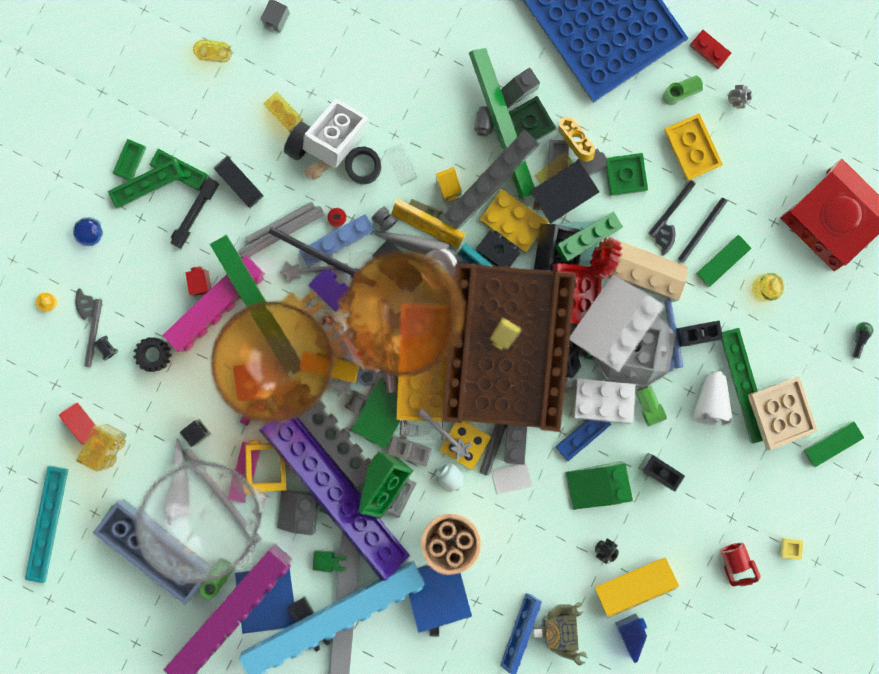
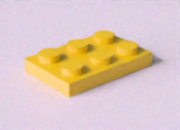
[663,113,723,181]
[479,189,548,253]

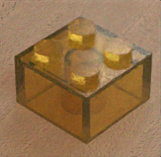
[76,424,127,472]

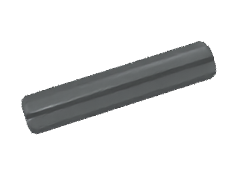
[479,424,507,476]

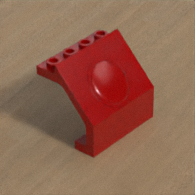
[780,158,879,272]

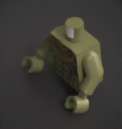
[533,602,587,666]

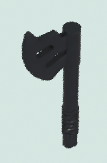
[648,180,696,256]

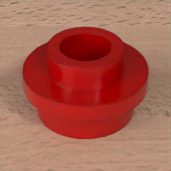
[327,208,347,227]

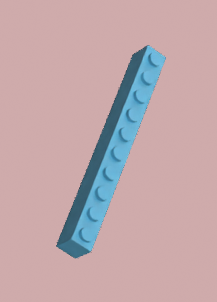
[239,560,425,674]

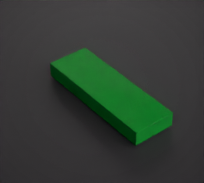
[149,148,209,192]
[695,235,752,287]
[803,421,864,467]

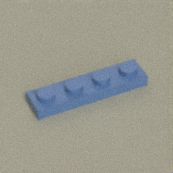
[299,214,375,268]

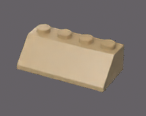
[607,240,688,302]

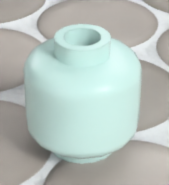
[436,464,464,493]

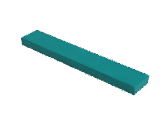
[25,465,69,583]

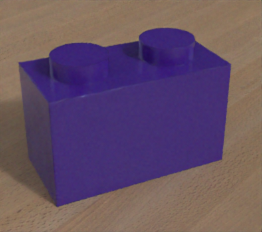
[308,269,352,312]

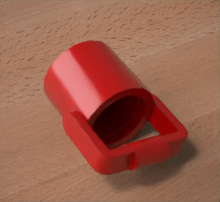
[720,542,761,587]

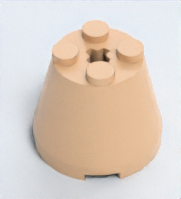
[421,513,481,575]

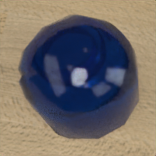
[73,217,103,246]

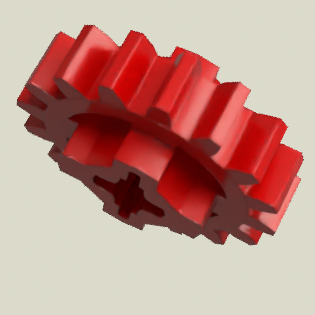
[589,237,623,280]

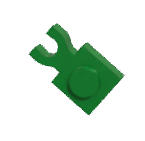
[312,550,347,573]

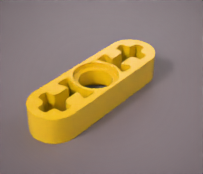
[558,117,595,162]

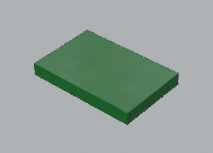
[351,380,400,449]

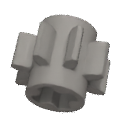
[728,84,753,109]

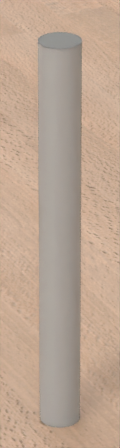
[245,202,315,244]

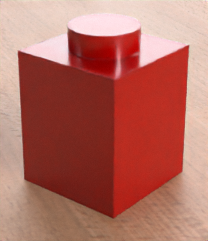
[185,266,211,296]

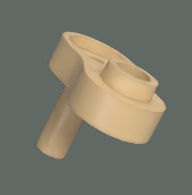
[304,160,332,180]

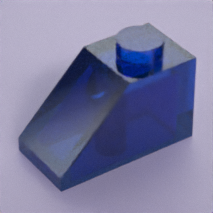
[615,613,647,663]

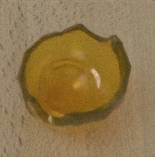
[752,273,785,302]

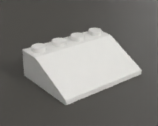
[569,275,664,372]

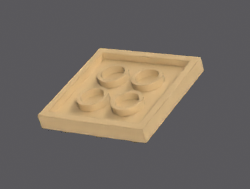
[748,376,818,450]

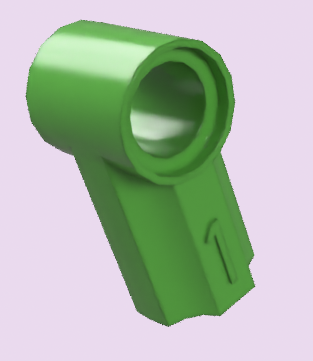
[663,75,703,105]
[635,385,667,427]
[200,559,235,599]

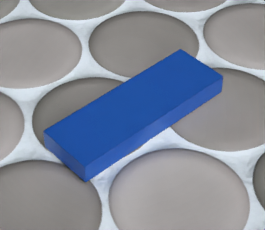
[555,420,612,462]

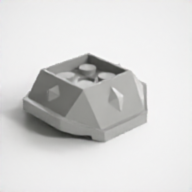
[592,314,676,388]

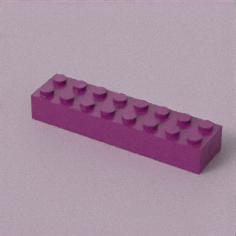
[163,543,292,674]

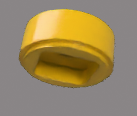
[36,292,57,312]

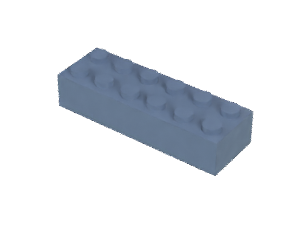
[93,499,214,605]

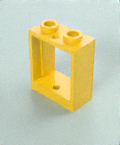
[245,440,286,493]

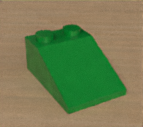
[359,451,414,518]
[566,461,633,510]

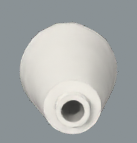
[692,371,732,426]

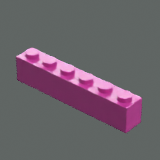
[162,255,265,352]

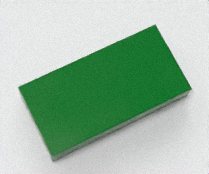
[113,138,147,180]

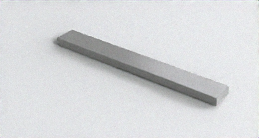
[330,533,360,674]

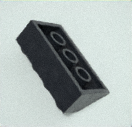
[533,223,581,271]

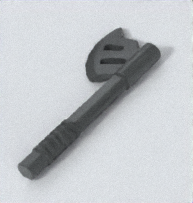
[75,288,103,367]

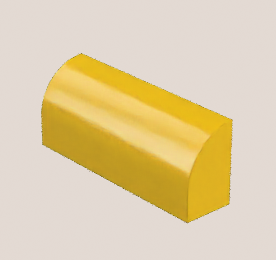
[594,557,679,619]

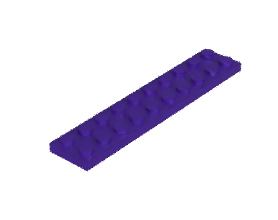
[259,406,410,581]

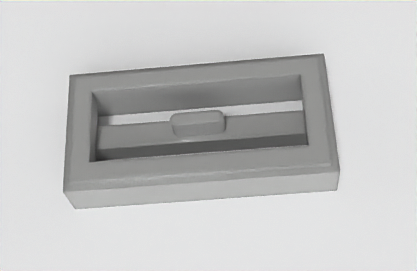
[387,479,417,518]

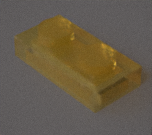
[263,91,304,133]

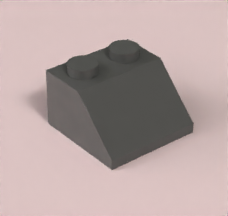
[277,490,318,535]

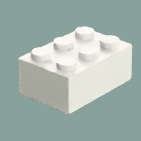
[303,99,368,168]
[572,379,636,424]

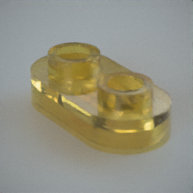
[193,39,232,62]

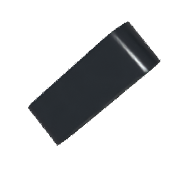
[213,155,264,208]

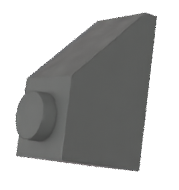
[501,67,540,109]

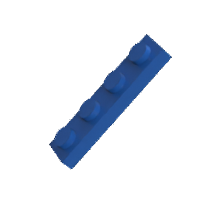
[500,593,542,674]

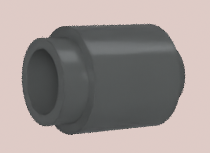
[474,106,494,137]

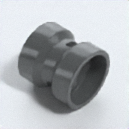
[371,206,398,233]

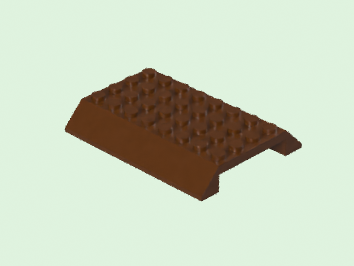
[442,263,576,432]

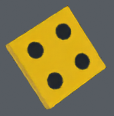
[439,422,491,470]

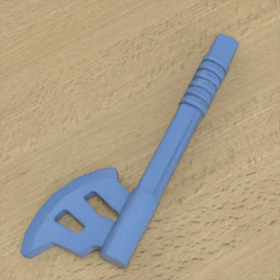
[659,300,684,379]

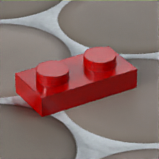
[689,29,732,69]

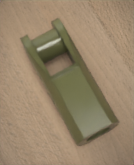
[409,199,443,219]

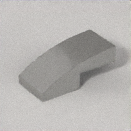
[388,436,432,466]

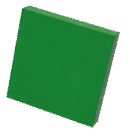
[605,153,648,196]

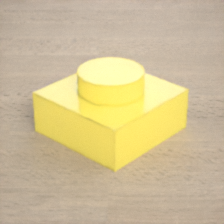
[780,537,804,560]

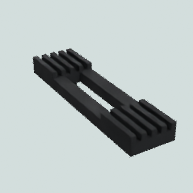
[170,177,220,249]

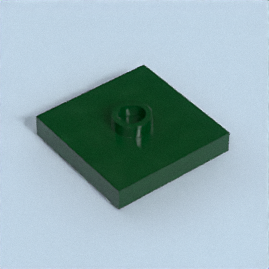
[509,95,556,141]

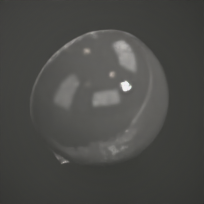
[136,459,267,583]

